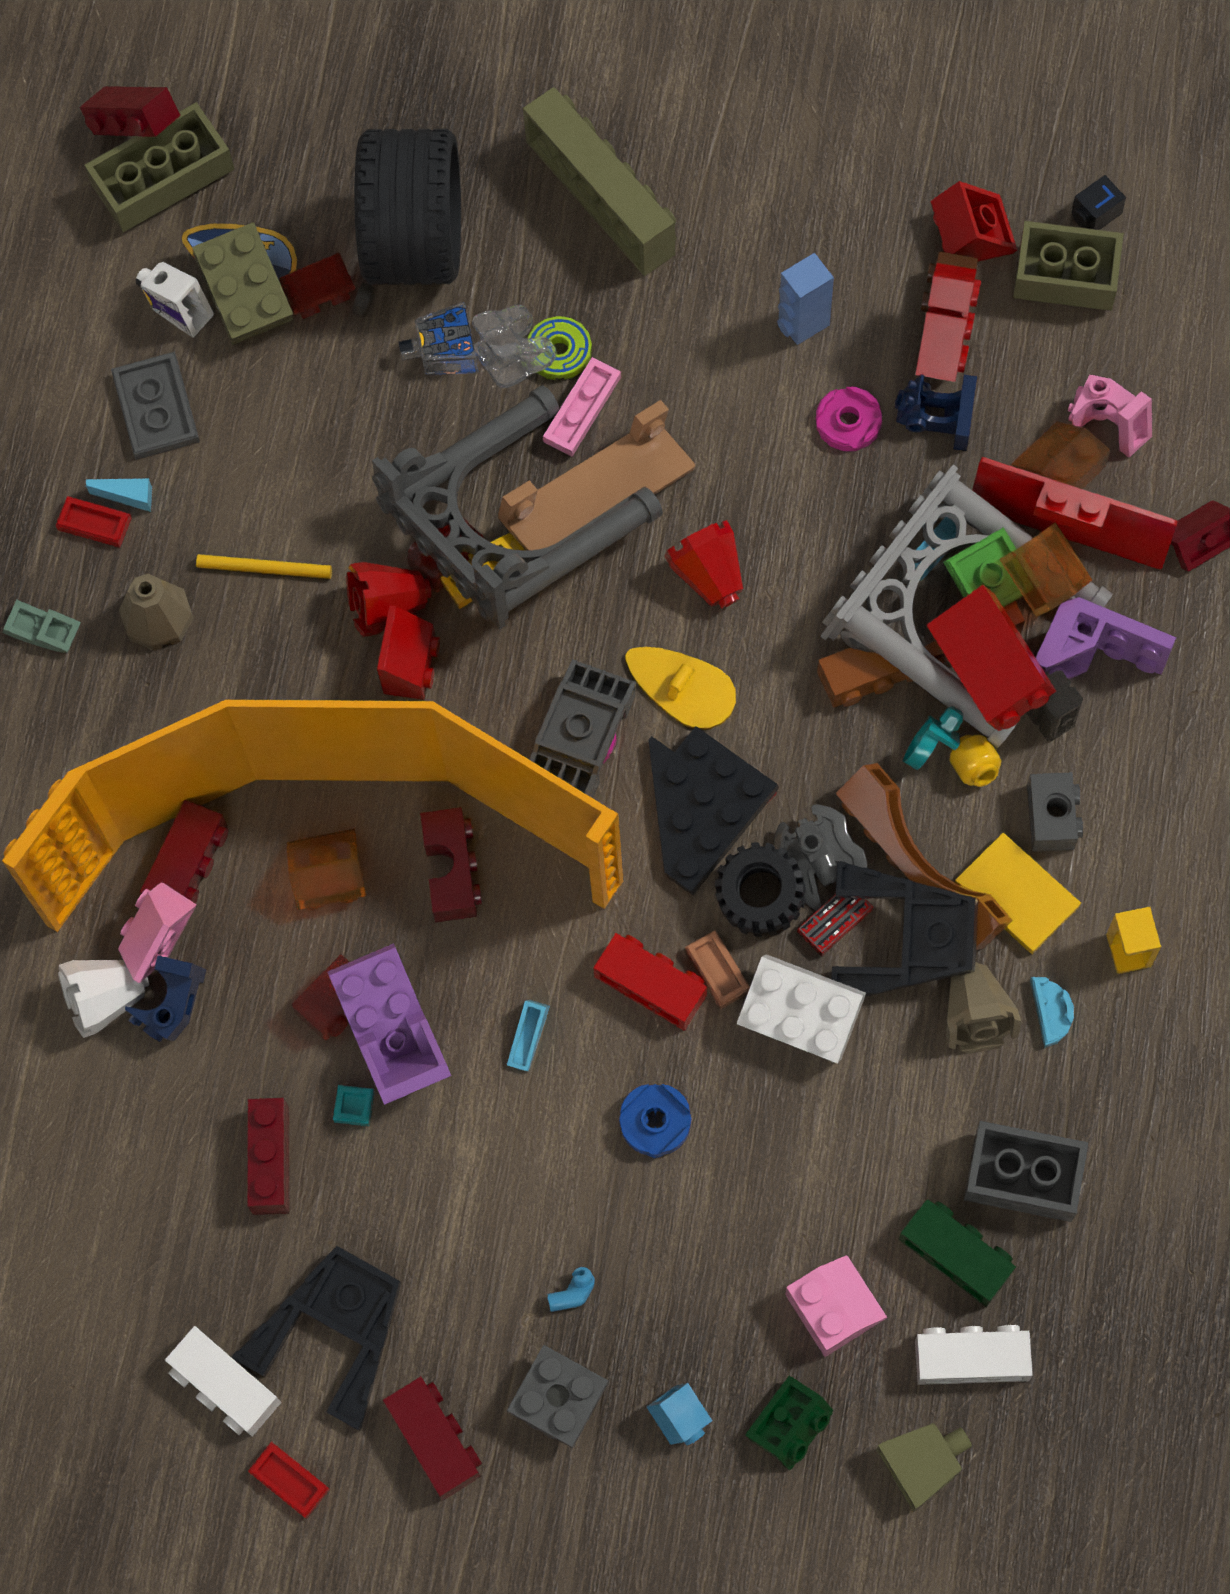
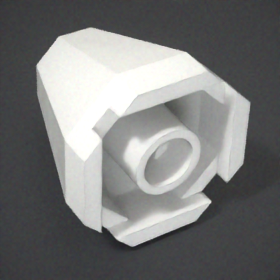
[58,960,149,1038]

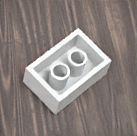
[737,954,866,1063]

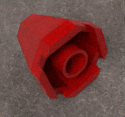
[664,520,743,609]
[346,562,431,637]

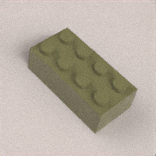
[84,102,235,232]

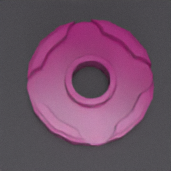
[816,387,882,451]

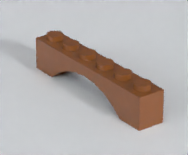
[817,601,1025,708]
[836,763,1013,951]

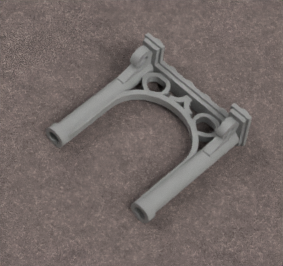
[820,465,1113,749]

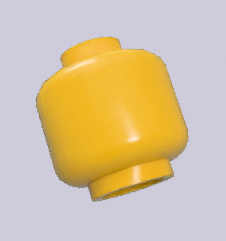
[949,735,1001,787]

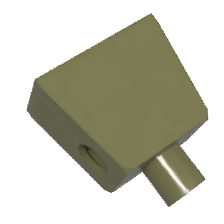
[876,1423,972,1512]

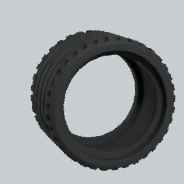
[354,129,461,285]

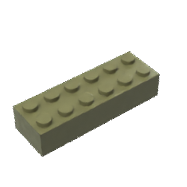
[523,87,676,276]

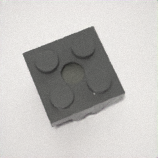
[507,1345,609,1449]

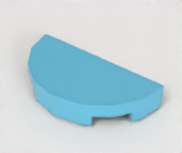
[1030,977,1074,1048]

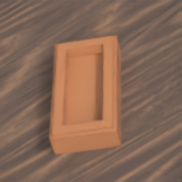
[685,930,750,1010]

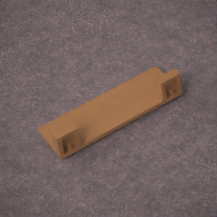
[498,400,695,551]

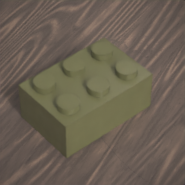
[1013,221,1124,311]
[192,222,293,345]

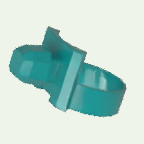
[903,706,963,770]

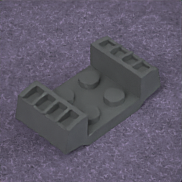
[529,659,637,798]

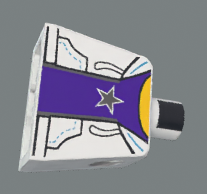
[136,262,214,338]

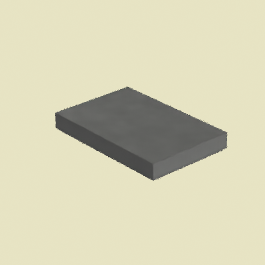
[111,351,200,460]

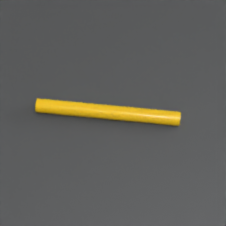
[196,554,332,579]

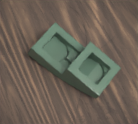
[2,599,81,654]

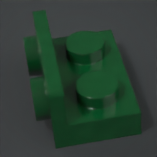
[745,1375,833,1470]

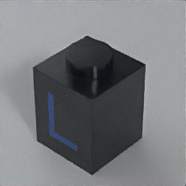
[1071,175,1126,230]

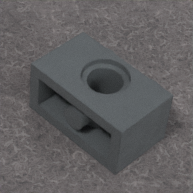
[1027,772,1083,851]

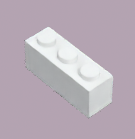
[915,1325,1033,1385]
[165,1326,282,1437]

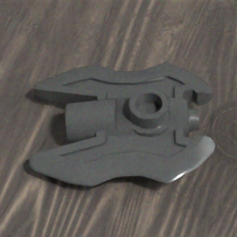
[773,804,867,911]

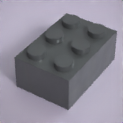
[964,1121,1088,1222]

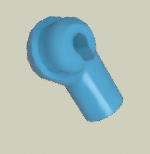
[547,1267,595,1312]

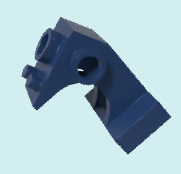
[895,374,977,451]
[125,956,207,1042]

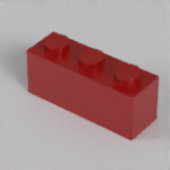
[593,933,707,1031]

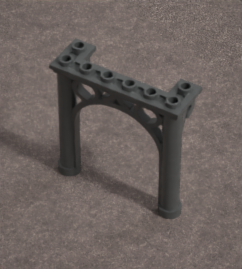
[372,385,663,629]

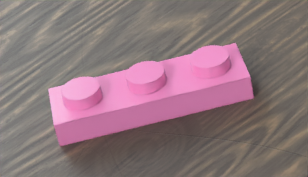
[543,357,621,457]

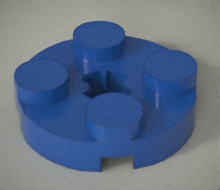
[619,1084,691,1158]

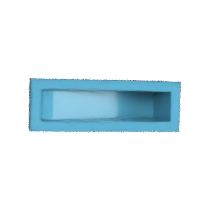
[86,478,152,512]
[507,1000,550,1071]

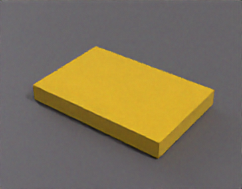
[955,832,1081,954]

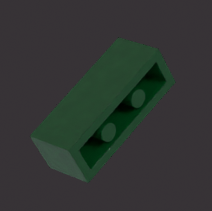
[899,1199,1016,1308]

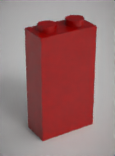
[927,585,1056,731]

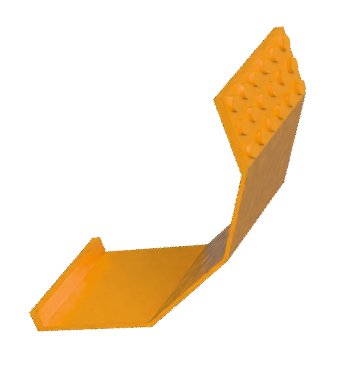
[2,700,623,932]

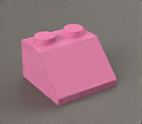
[118,882,197,983]
[785,1255,887,1357]

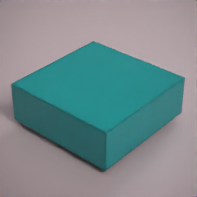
[333,1085,375,1126]

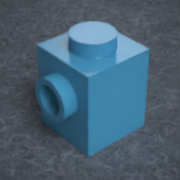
[647,1383,712,1445]

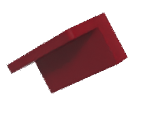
[1171,500,1230,572]

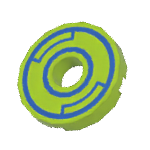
[526,316,592,380]

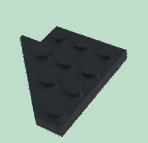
[648,726,779,895]

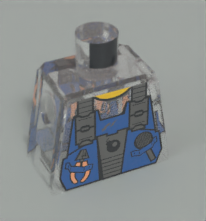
[398,302,479,375]

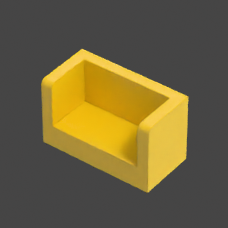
[1106,907,1161,974]

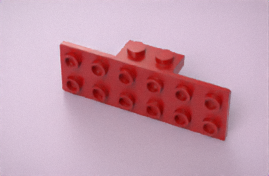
[972,457,1178,569]

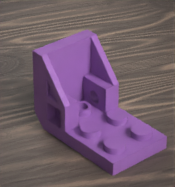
[1036,597,1176,686]
[328,943,451,1105]

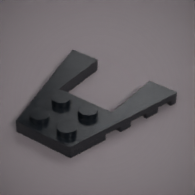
[831,861,978,997]
[232,1246,402,1431]

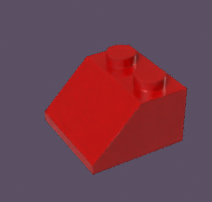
[930,181,1018,262]
[377,605,440,700]

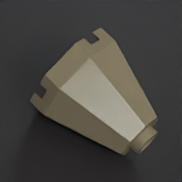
[119,574,194,651]
[946,962,1021,1054]

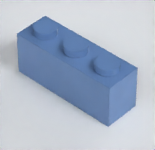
[777,253,834,345]

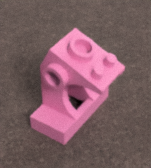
[1068,374,1152,458]

